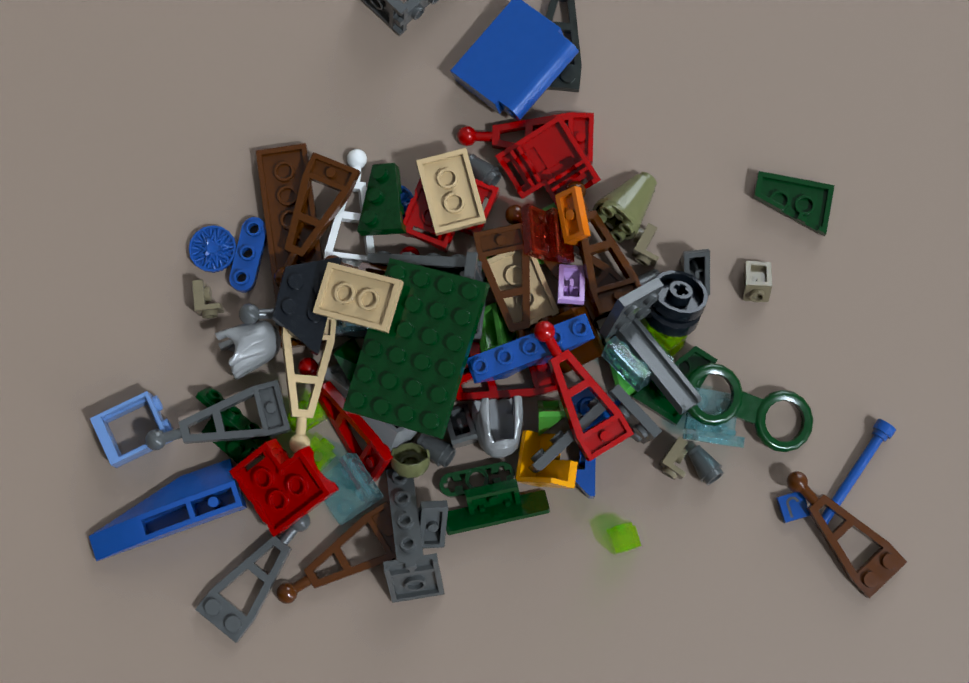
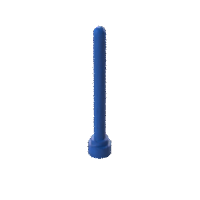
[816,419,896,528]

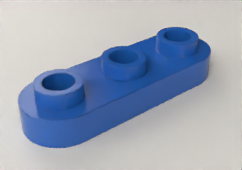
[229,217,267,293]

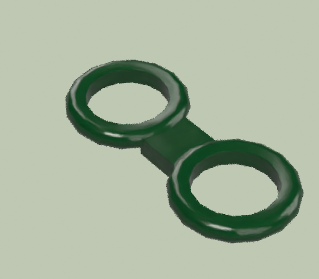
[687,363,813,452]

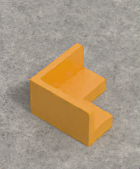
[515,430,578,489]

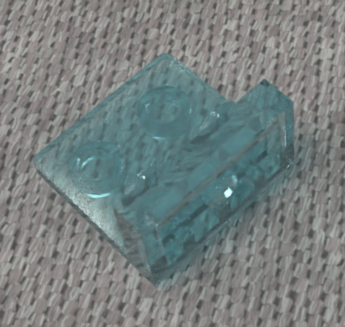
[601,336,674,392]
[683,387,745,448]
[315,453,384,525]

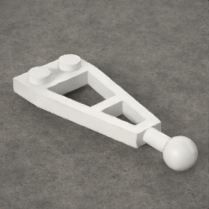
[323,149,375,267]

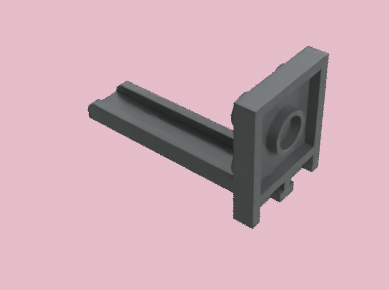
[361,0,438,36]
[368,251,486,331]
[599,277,701,415]
[528,384,662,473]
[383,469,445,603]

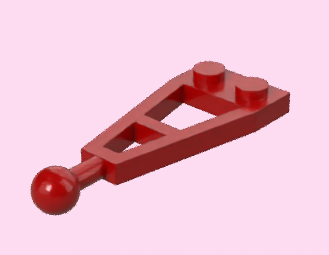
[457,112,594,164]
[534,321,634,461]
[298,357,393,485]
[456,363,558,402]

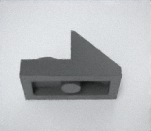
[418,500,448,548]

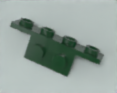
[195,387,286,464]
[446,479,550,535]

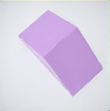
[556,264,585,306]

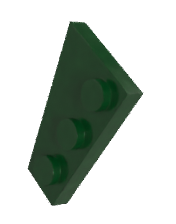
[357,163,406,236]
[753,171,835,236]
[632,346,718,426]

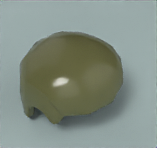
[391,442,430,478]

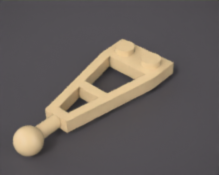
[281,318,336,453]

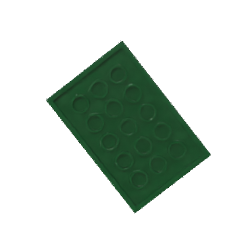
[343,258,490,439]

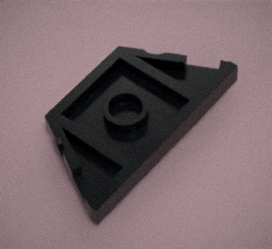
[272,257,342,355]

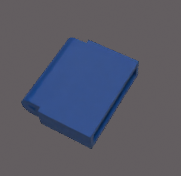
[450,0,579,121]

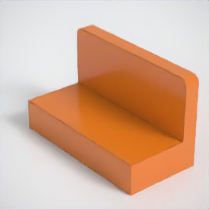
[555,186,591,246]

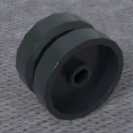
[645,270,708,337]

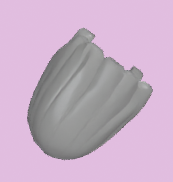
[215,320,281,380]
[472,396,523,458]

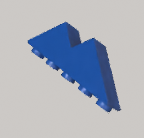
[467,313,595,384]

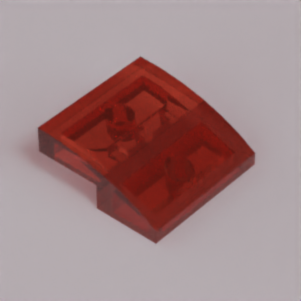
[521,204,575,263]

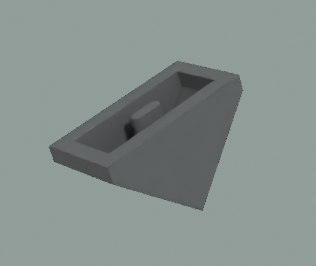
[680,249,710,295]
[447,403,478,449]

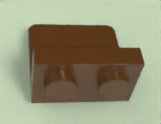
[530,304,605,373]

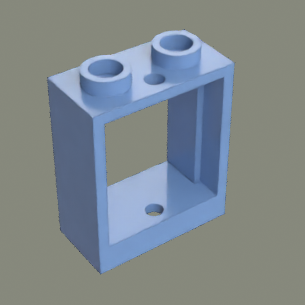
[90,391,173,468]

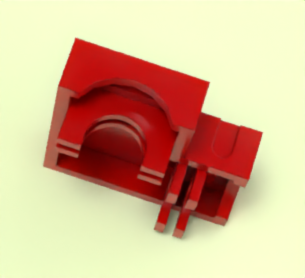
[495,115,601,206]
[400,178,499,253]
[229,438,340,537]

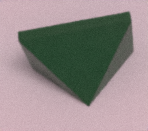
[332,339,361,383]

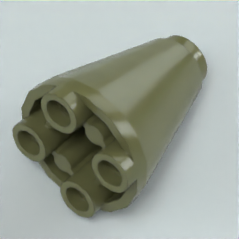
[593,172,657,243]

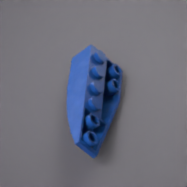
[89,459,247,561]

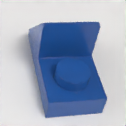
[575,450,596,499]

